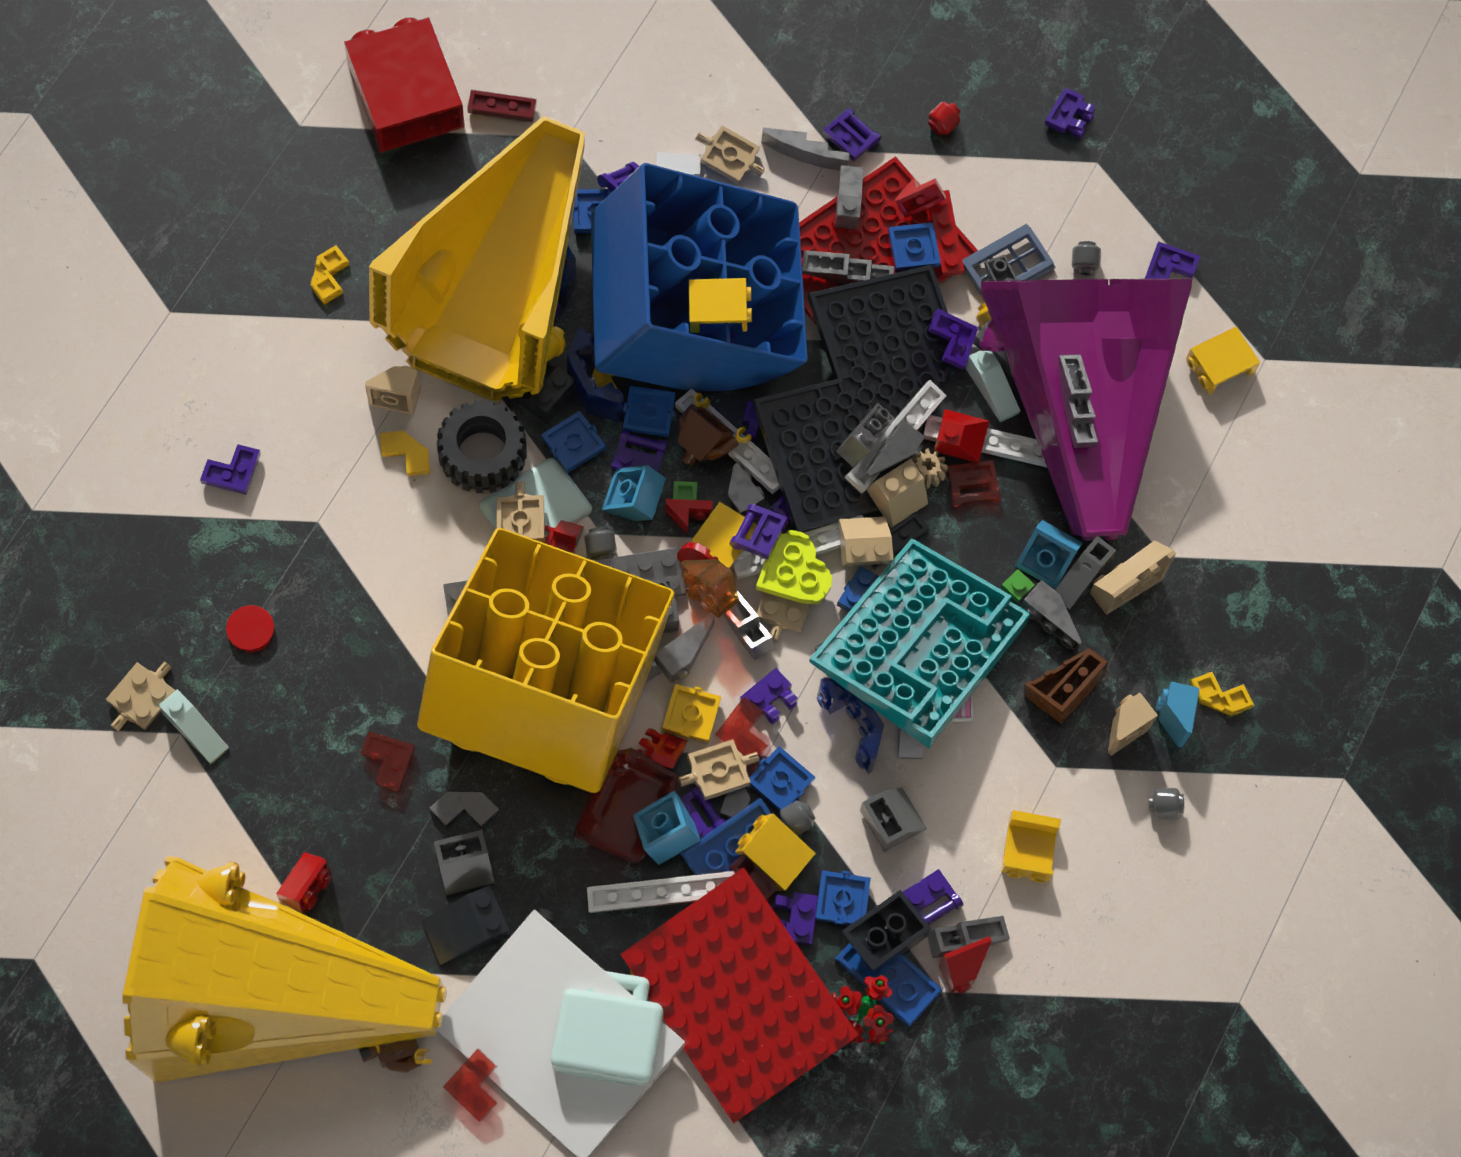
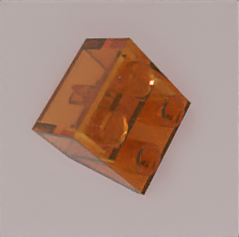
[680,559,740,618]

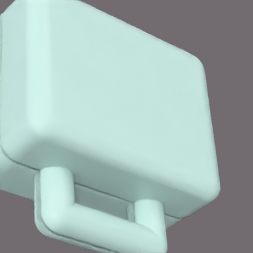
[479,458,592,537]
[551,971,664,1086]

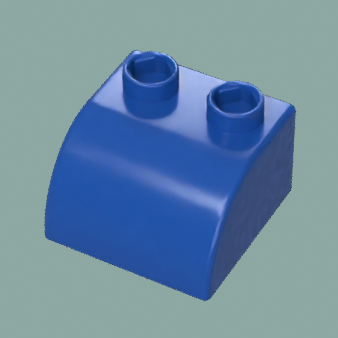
[591,163,807,392]

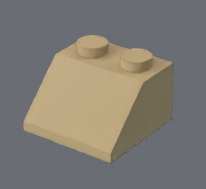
[365,366,421,415]
[866,459,928,528]
[838,517,893,566]
[1108,693,1158,755]

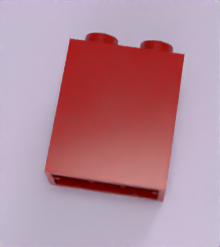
[344,17,465,152]

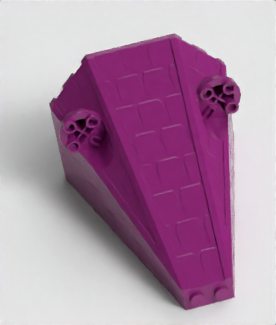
[980,279,1192,541]

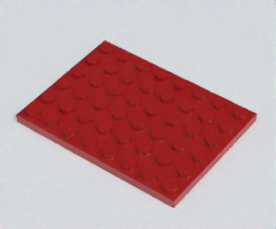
[799,156,978,326]
[621,867,859,1124]

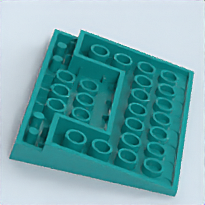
[809,538,1030,749]

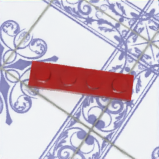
[928,190,964,276]

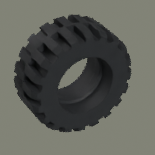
[437,400,527,493]

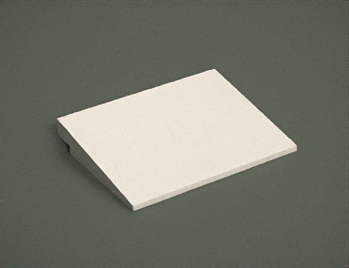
[437,910,685,1157]

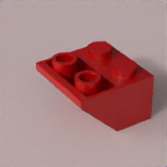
[276,852,332,915]

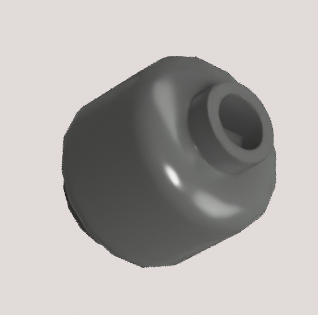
[1072,241,1101,275]
[584,527,617,560]
[1149,788,1184,820]
[780,800,816,836]

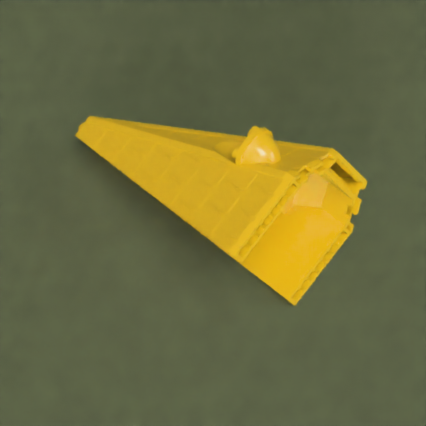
[369,116,585,402]
[122,856,447,1082]

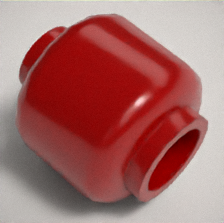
[928,102,961,135]

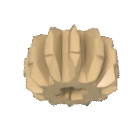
[910,448,948,489]

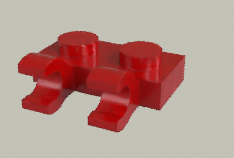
[635,728,688,769]

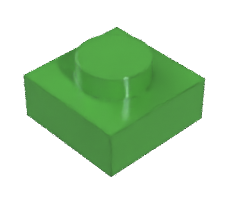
[673,481,697,500]
[1001,570,1035,603]

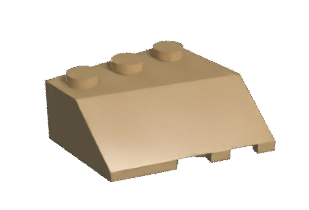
[1090,541,1176,615]

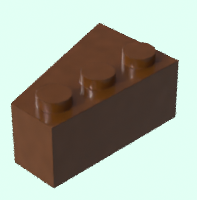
[1024,648,1108,724]

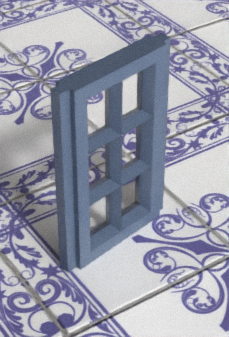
[963,224,1056,301]

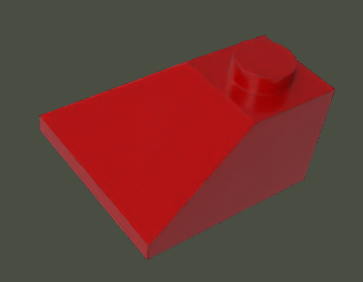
[934,409,989,463]
[939,936,992,994]

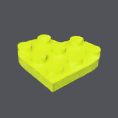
[756,530,832,605]

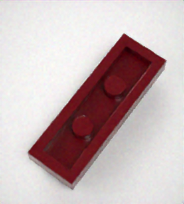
[467,90,537,122]

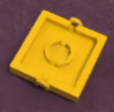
[662,684,721,743]

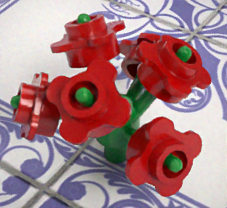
[833,975,894,1045]

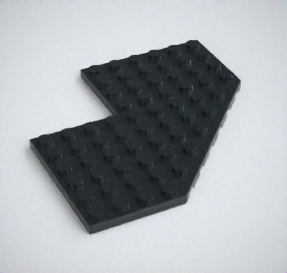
[752,265,951,532]

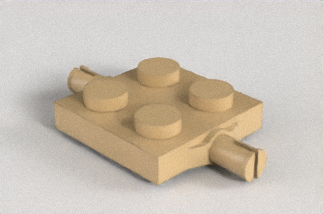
[695,125,765,184]
[496,481,545,542]
[757,592,810,642]
[106,662,176,732]
[678,739,759,801]

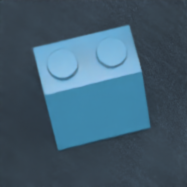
[602,465,666,521]
[1015,520,1083,589]
[1156,682,1199,748]
[633,791,701,865]

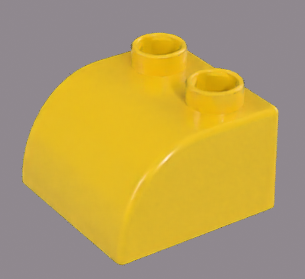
[417,528,674,793]

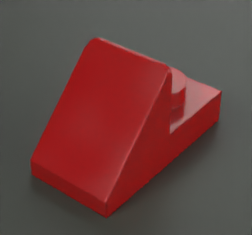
[895,178,946,218]
[665,499,713,534]
[551,520,584,554]

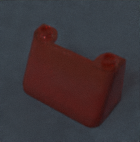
[574,748,679,863]

